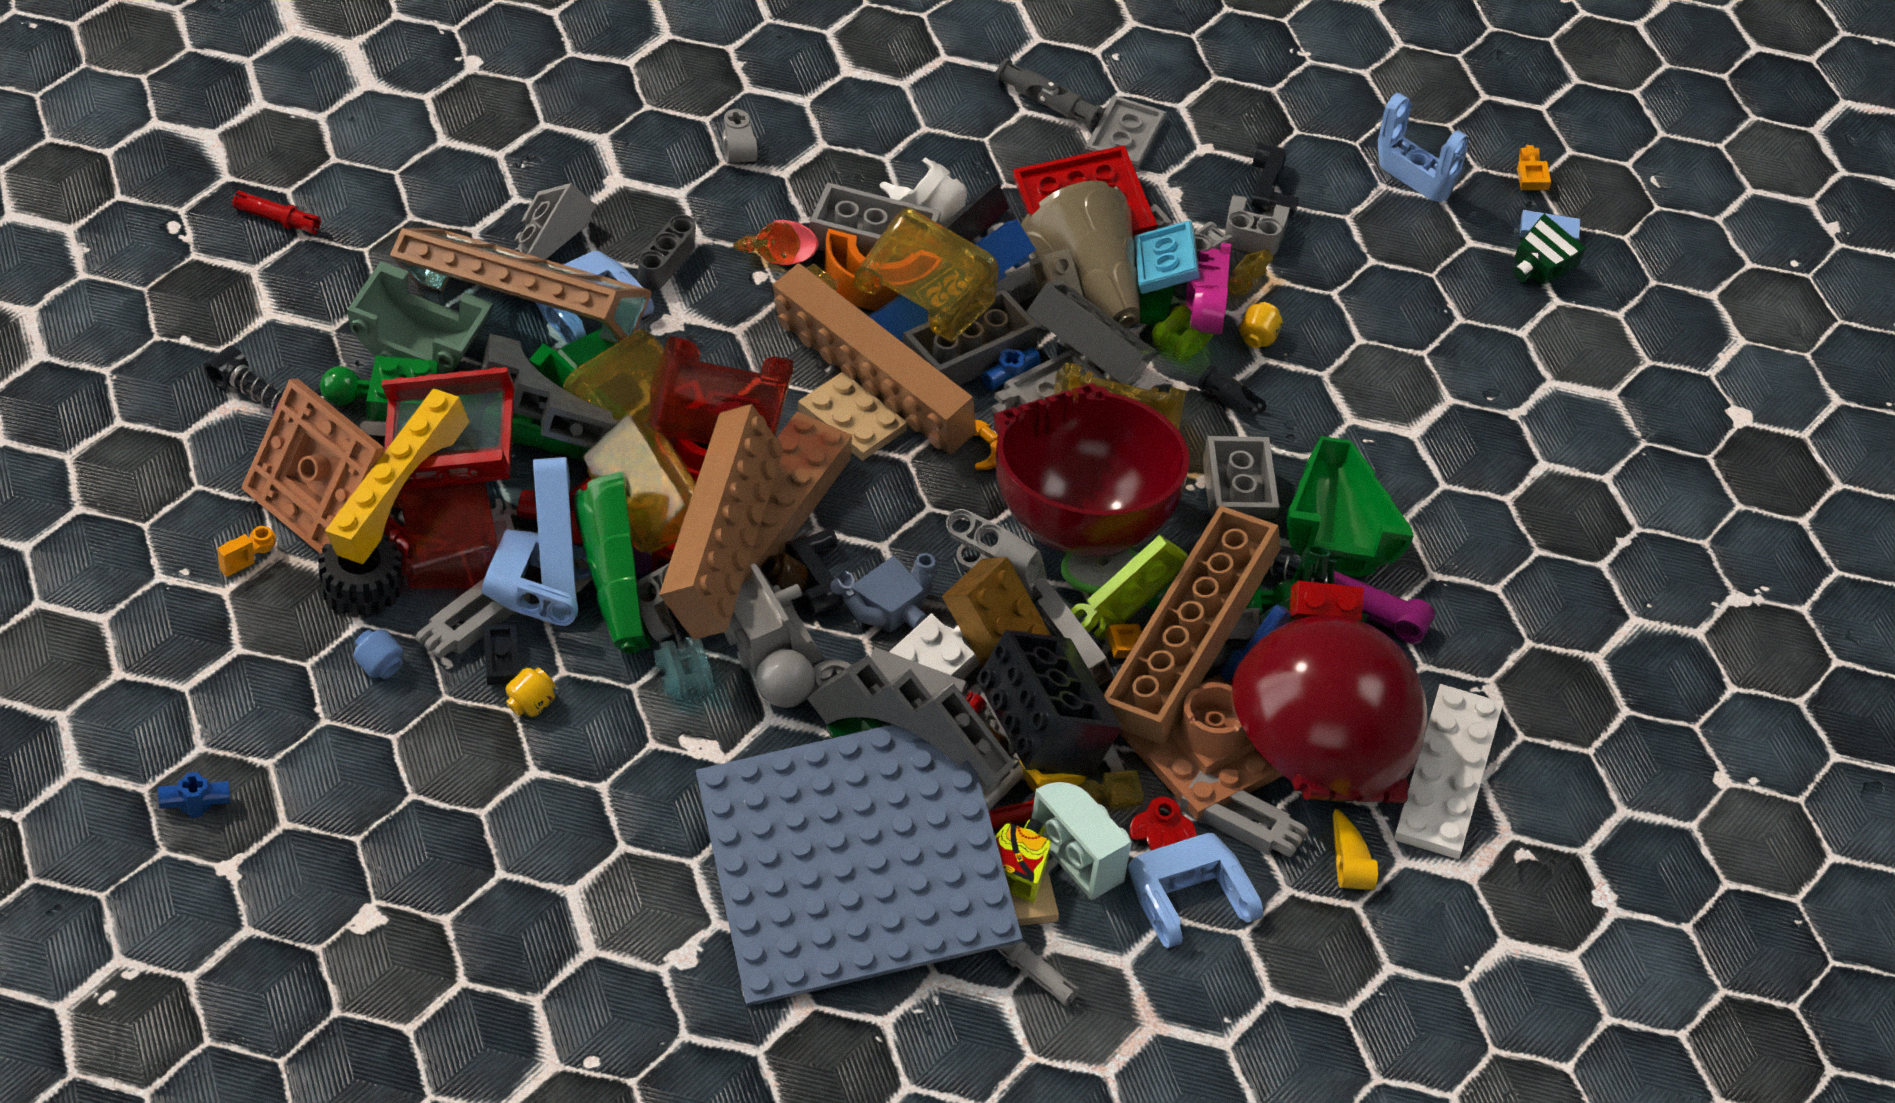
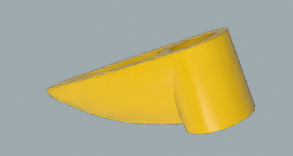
[1333,809,1378,890]

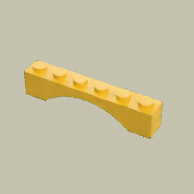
[325,388,470,564]

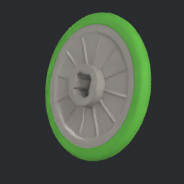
[1061,549,1137,594]

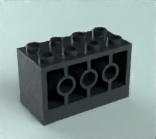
[976,630,1123,777]

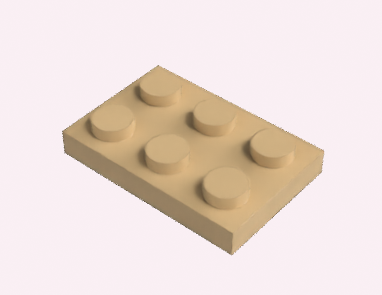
[798,371,907,461]

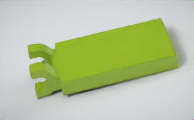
[1070,535,1189,640]

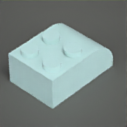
[1031,782,1132,900]

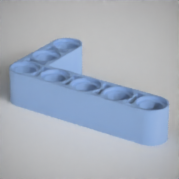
[533,457,578,617]

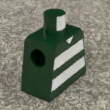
[1513,213,1586,284]

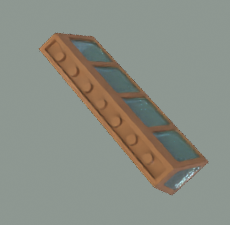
[390,228,652,347]

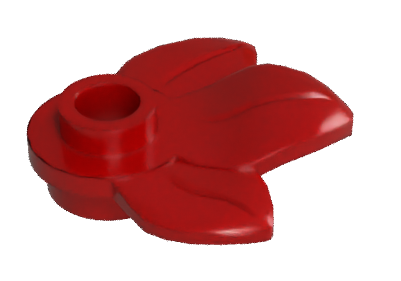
[1129,796,1197,851]

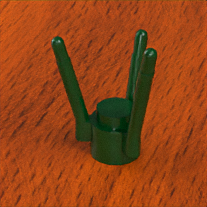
[1293,546,1336,584]

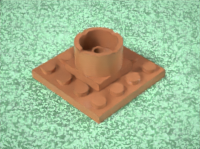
[241,379,385,553]
[1119,674,1284,820]

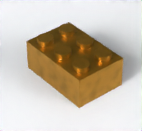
[942,557,1051,668]

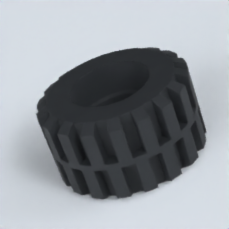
[318,534,403,617]

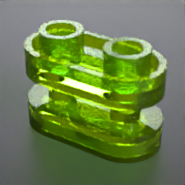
[1151,303,1214,363]

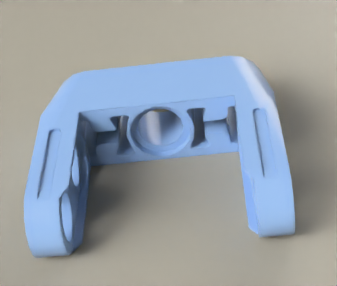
[1378,93,1470,202]
[535,251,654,344]
[481,529,591,626]
[1128,833,1263,949]

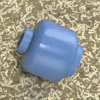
[353,629,403,679]

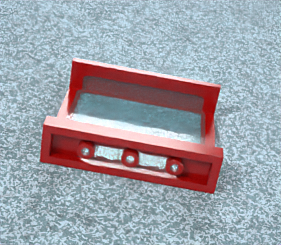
[381,367,515,490]

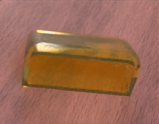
[583,414,696,553]

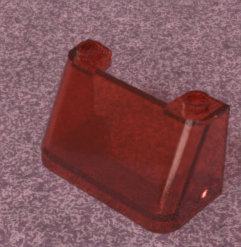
[649,336,793,444]
[394,482,497,588]

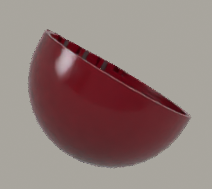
[993,382,1189,557]
[1232,615,1427,803]

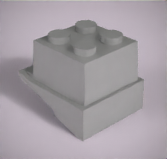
[724,563,823,679]

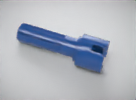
[1220,605,1291,681]

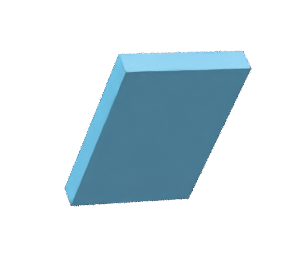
[1134,220,1200,294]

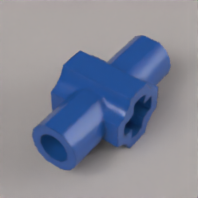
[981,347,1041,390]
[158,772,230,818]

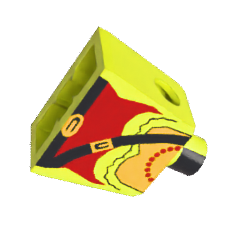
[995,819,1051,903]

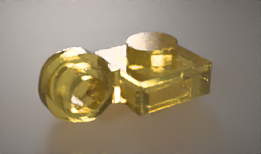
[1228,249,1274,296]
[1079,770,1145,808]

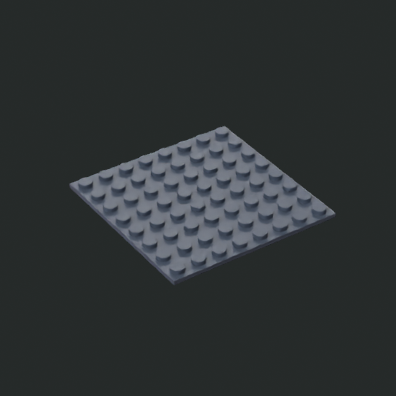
[696,724,1023,1007]

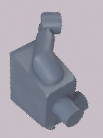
[831,553,938,632]

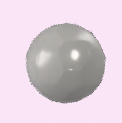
[756,649,815,708]

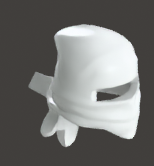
[880,157,967,228]

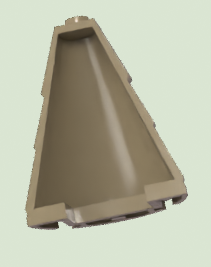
[1021,181,1140,328]

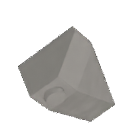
[515,183,596,259]

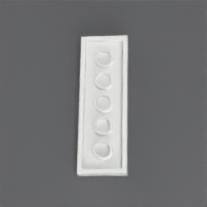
[1394,684,1503,859]

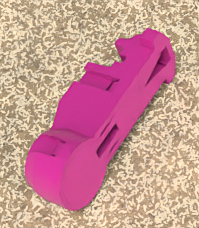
[1185,243,1231,335]

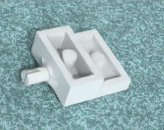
[889,613,980,680]

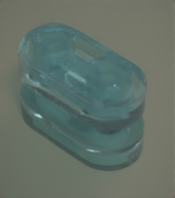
[654,637,714,701]

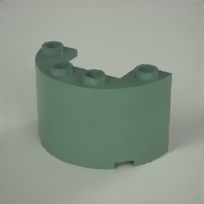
[347,261,493,374]

